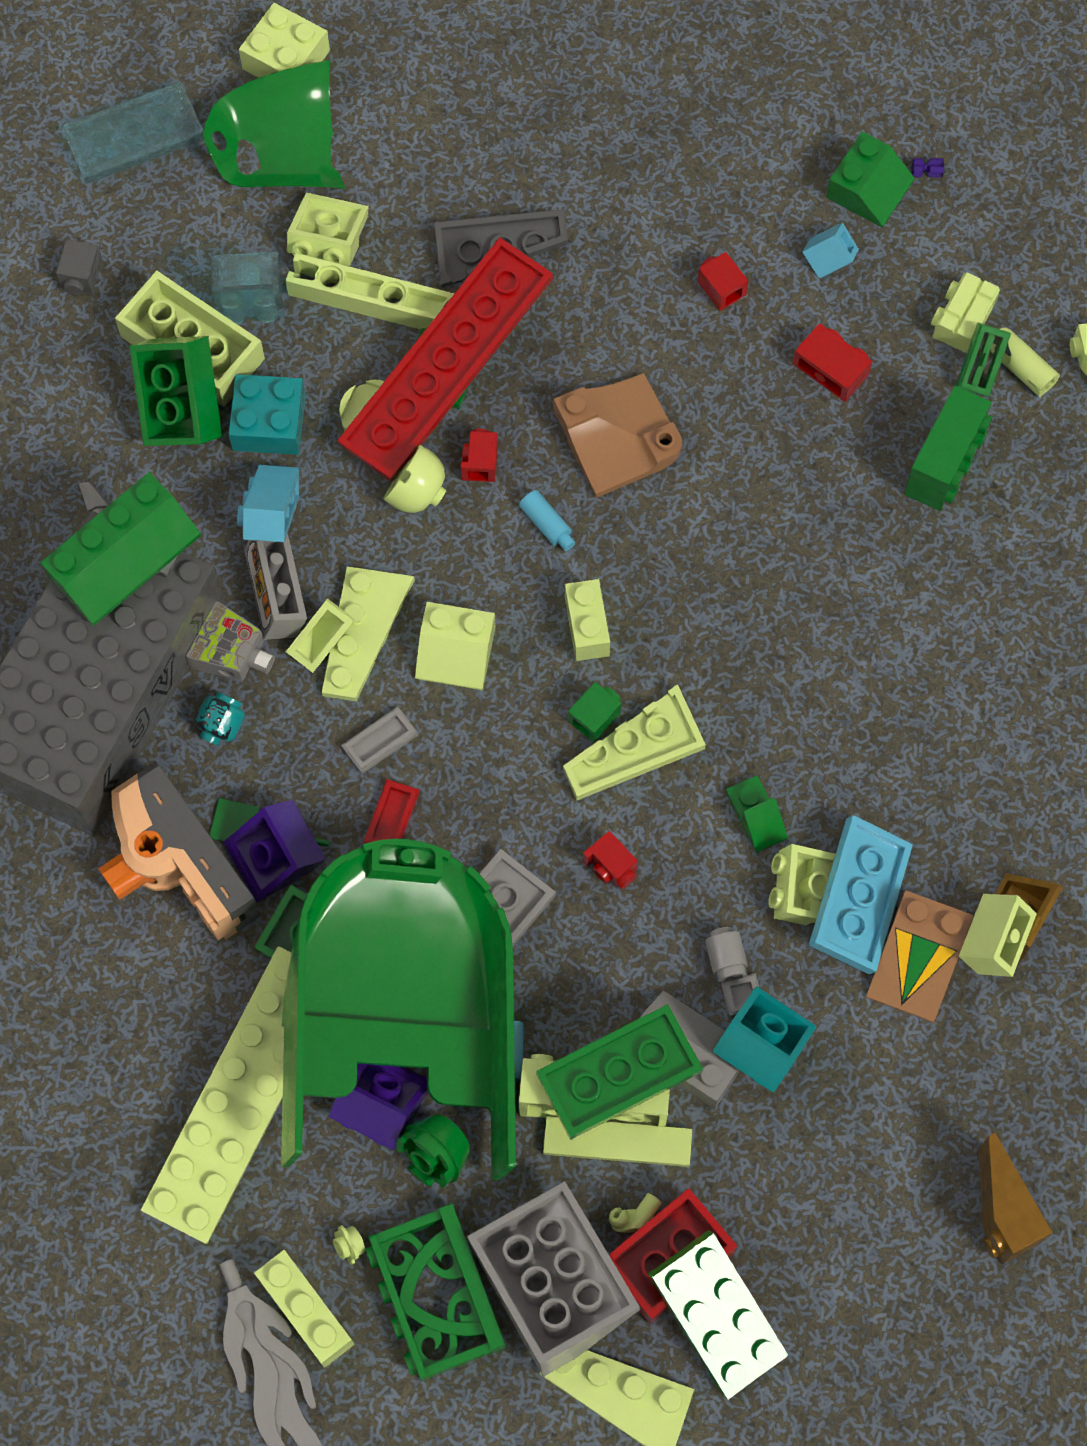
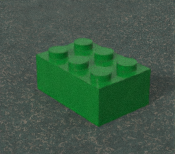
[129,336,222,446]
[904,385,993,511]

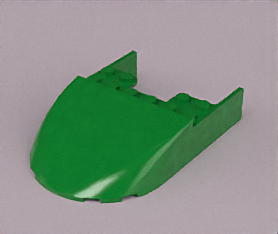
[281,839,516,1180]

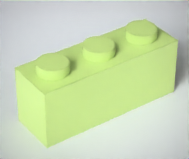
[254,1250,355,1368]

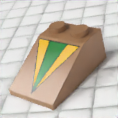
[866,890,974,1023]

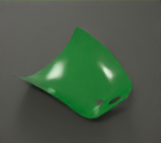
[203,60,346,189]

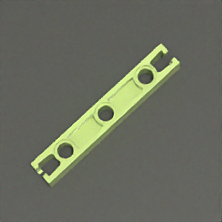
[286,253,454,330]

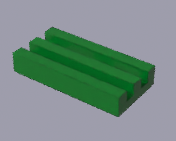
[956,322,1011,397]

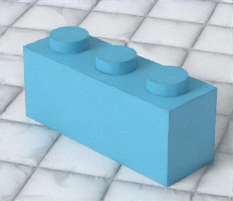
[237,465,299,542]

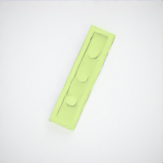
[543,1116,692,1167]

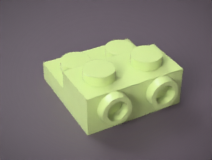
[287,192,369,266]
[769,844,836,926]

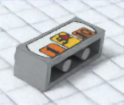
[244,533,307,640]

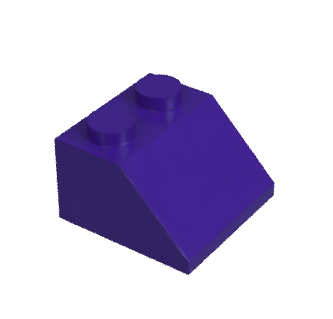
[223,799,326,902]
[329,1063,428,1150]

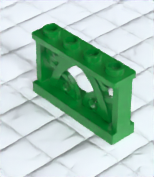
[365,1204,506,1382]

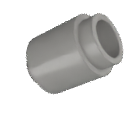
[705,927,748,983]

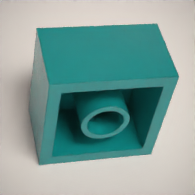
[229,374,306,455]
[712,986,817,1093]

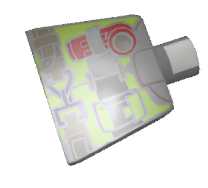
[186,601,275,682]

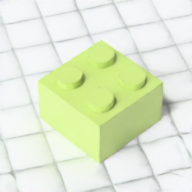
[239,3,330,78]

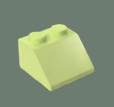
[415,602,496,690]

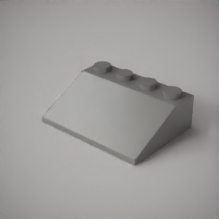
[467,1181,640,1377]

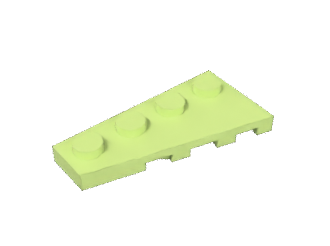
[322,566,415,701]
[563,684,706,800]
[539,1350,694,1446]

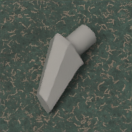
[79,482,110,514]

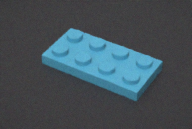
[809,815,913,974]

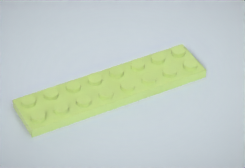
[141,946,291,1244]

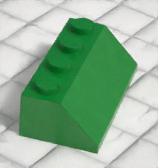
[40,472,201,627]

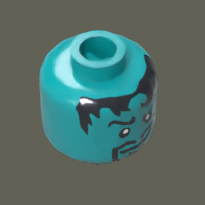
[194,691,245,746]

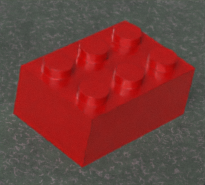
[609,1188,738,1324]

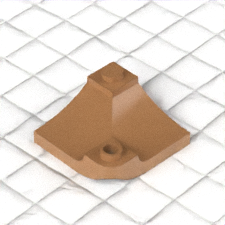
[553,373,682,498]

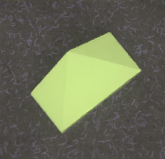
[286,598,355,673]

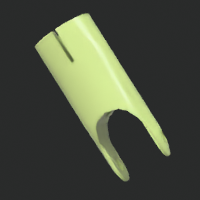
[990,328,1060,397]

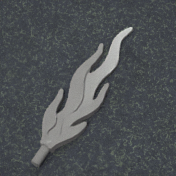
[219,1259,322,1446]

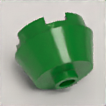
[396,1114,470,1189]

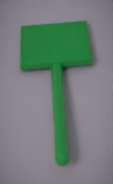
[209,798,330,847]

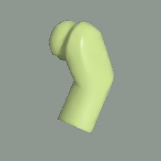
[609,1193,662,1234]

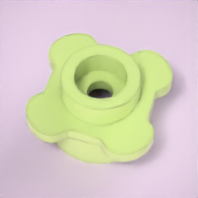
[333,1225,365,1265]

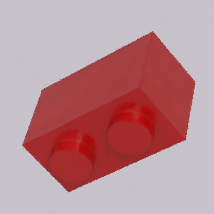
[793,323,872,402]

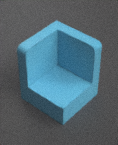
[802,222,859,278]

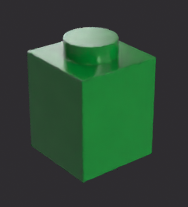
[568,682,622,743]

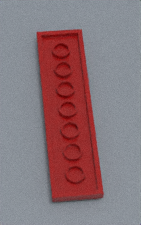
[337,237,553,483]

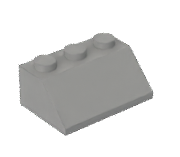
[640,990,740,1110]

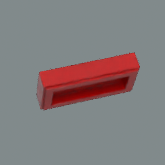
[363,779,420,844]

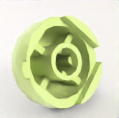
[383,444,446,513]

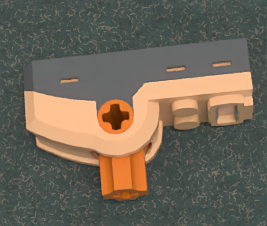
[98,761,261,940]

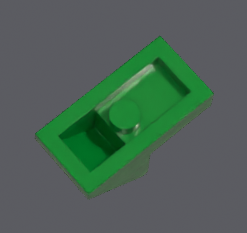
[725,775,788,853]

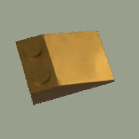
[978,1133,1053,1264]

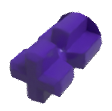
[912,158,944,177]

